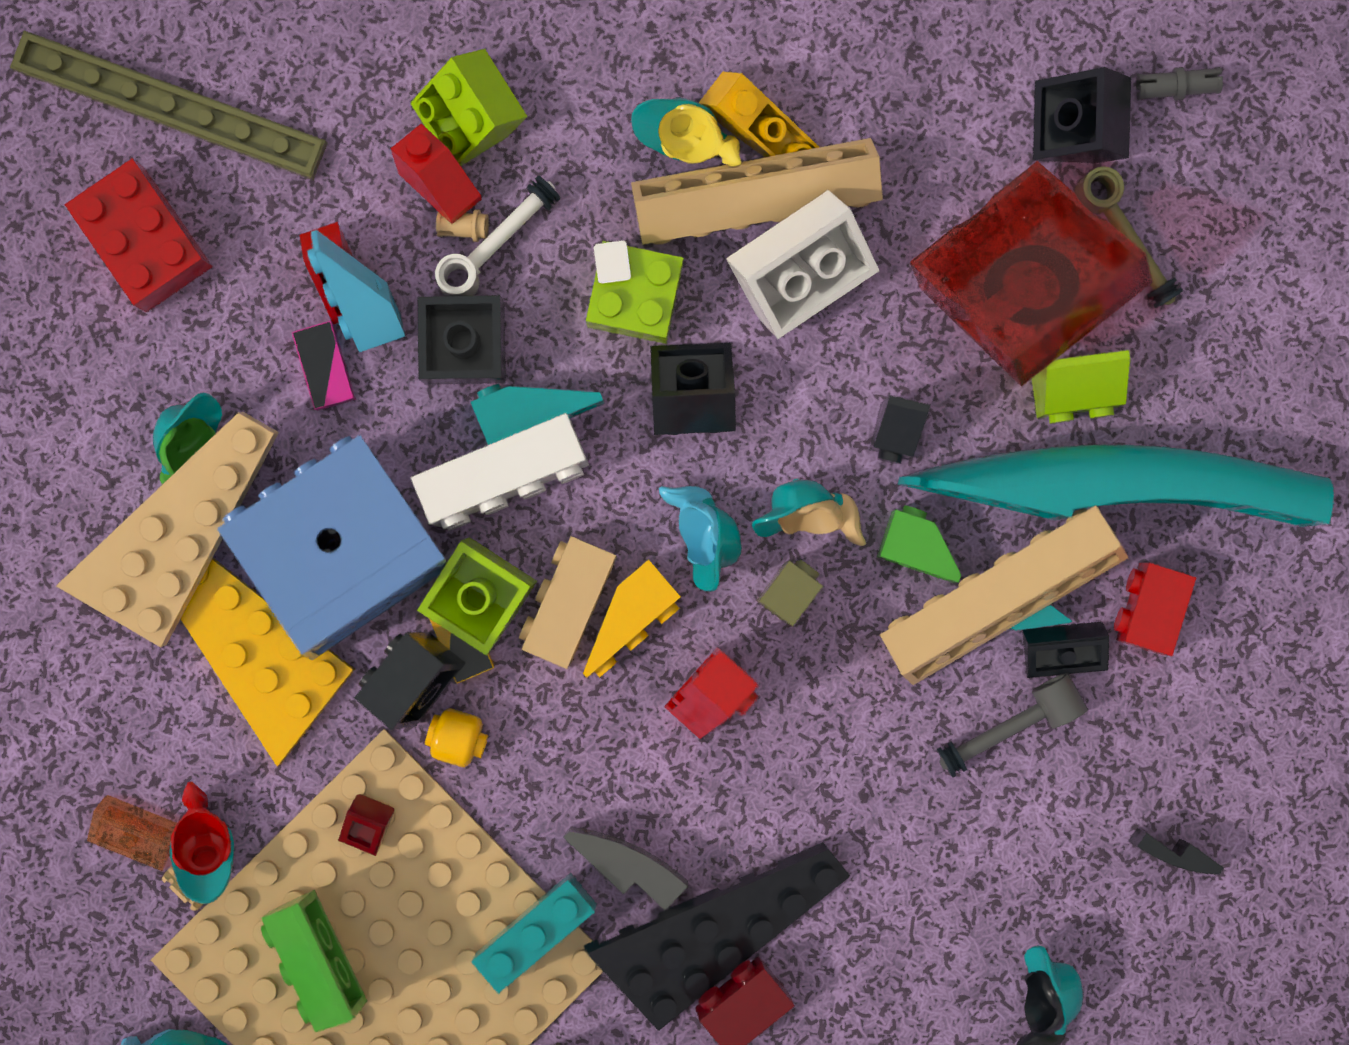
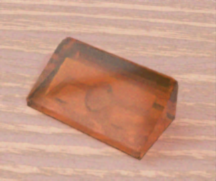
[87,795,177,871]

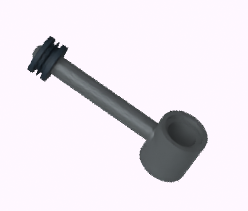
[937,673,1088,778]

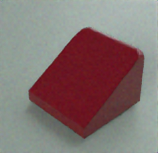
[338,794,394,856]

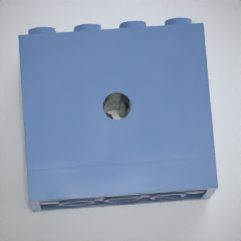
[217,435,447,660]

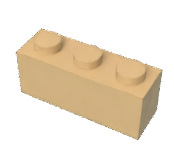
[519,536,617,669]

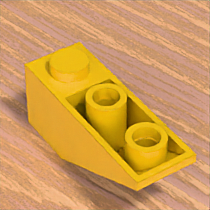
[699,72,819,158]
[583,559,681,678]

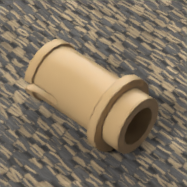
[436,209,489,242]

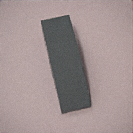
[563,827,688,910]

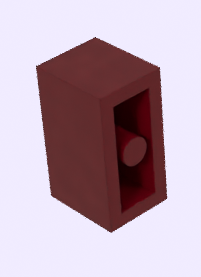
[695,956,795,1045]

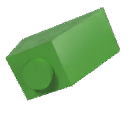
[877,505,961,583]

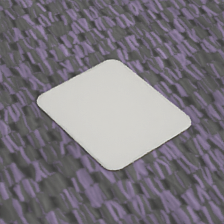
[594,241,631,284]

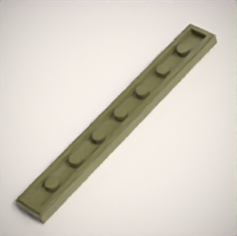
[10,30,328,181]

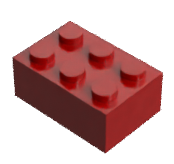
[64,158,213,312]

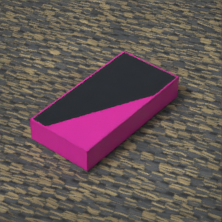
[292,321,356,411]

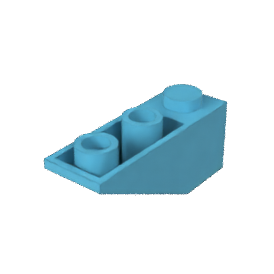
[307,230,405,352]

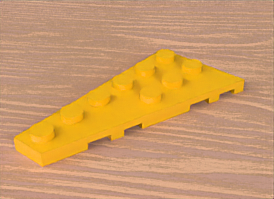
[181,558,355,766]

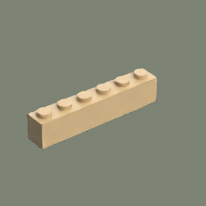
[631,138,883,245]
[880,505,1128,685]

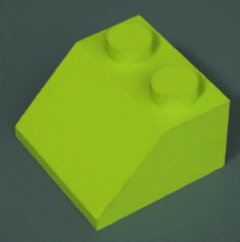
[1031,350,1130,424]
[417,537,537,656]

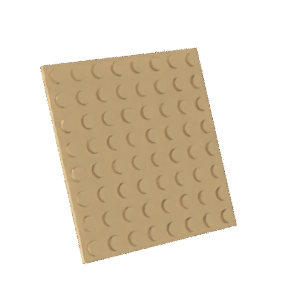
[151,729,603,1045]

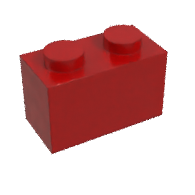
[1114,563,1197,656]

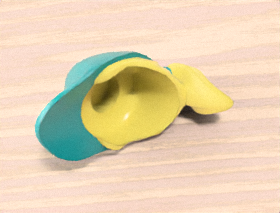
[631,97,741,167]

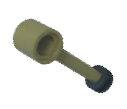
[1074,166,1184,308]

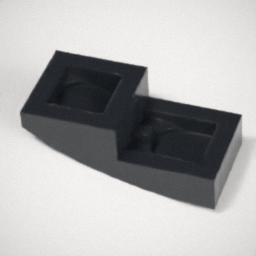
[1128,828,1224,875]

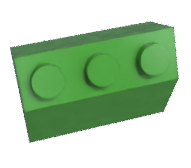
[261,890,367,1032]

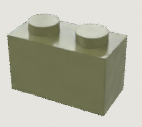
[756,559,823,626]

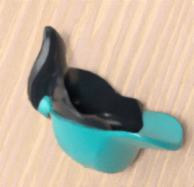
[1017,945,1083,1045]

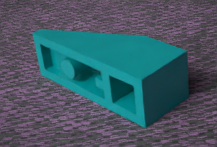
[471,384,605,445]

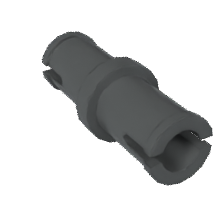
[1136,67,1223,101]

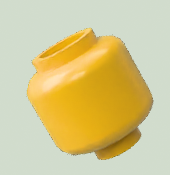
[425,708,489,768]

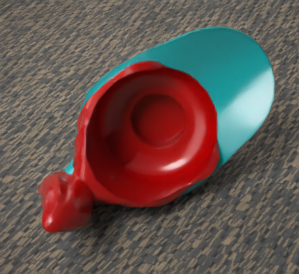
[170,781,234,904]

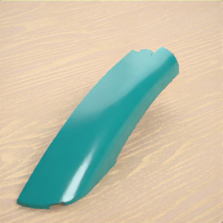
[898,444,1334,527]

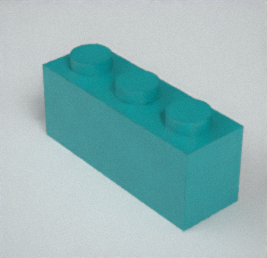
[471,872,597,994]

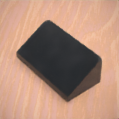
[1022,621,1109,678]

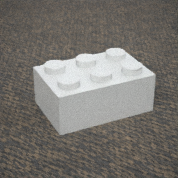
[726,190,880,339]

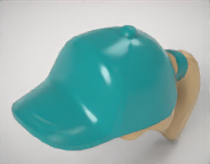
[752,478,866,546]

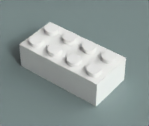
[411,413,589,531]

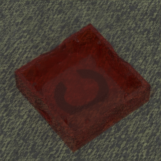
[910,161,1152,387]

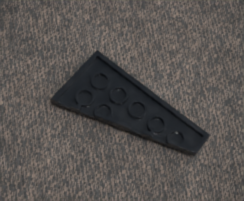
[583,842,850,1031]

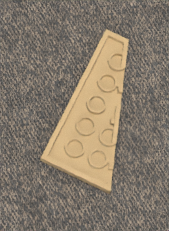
[56,412,279,647]

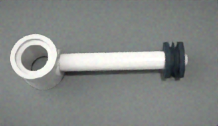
[435,175,561,296]

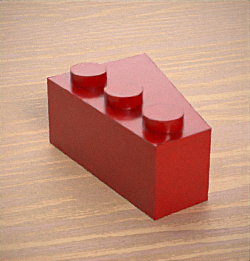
[664,647,759,739]

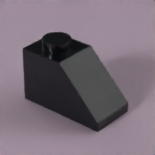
[869,395,930,464]

